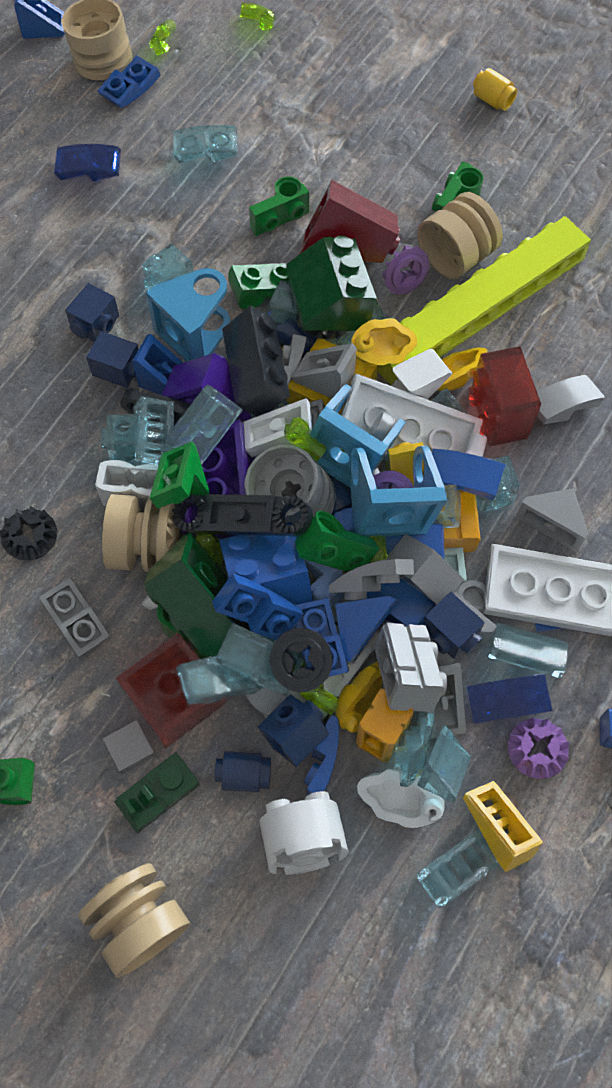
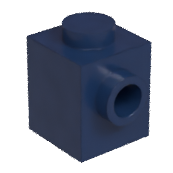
[65,283,119,342]
[86,331,139,388]
[422,591,485,659]
[258,694,329,767]

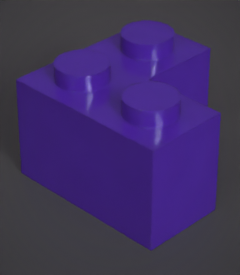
[162,352,254,421]

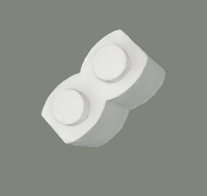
[95,460,160,512]

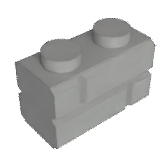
[374,623,447,712]

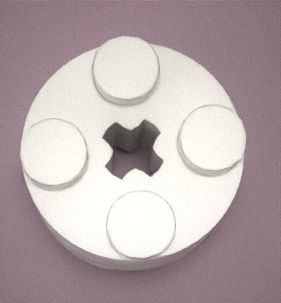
[259,791,348,875]

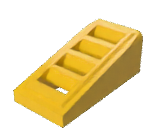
[463,781,543,872]

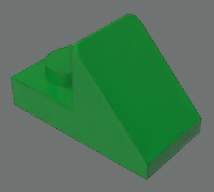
[149,441,209,509]

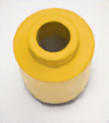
[473,68,518,111]

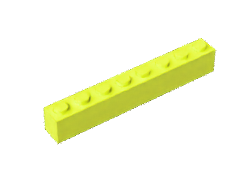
[378,216,591,385]

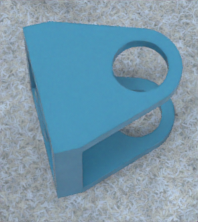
[146,268,230,362]
[303,384,406,488]
[349,446,447,537]

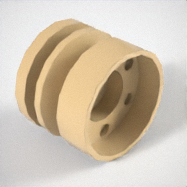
[61,0,133,80]
[417,192,503,279]
[102,494,179,572]
[78,863,191,978]

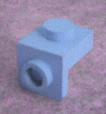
[304,559,344,608]

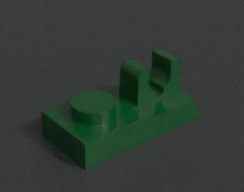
[114,752,200,834]

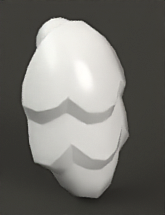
[357,768,444,828]

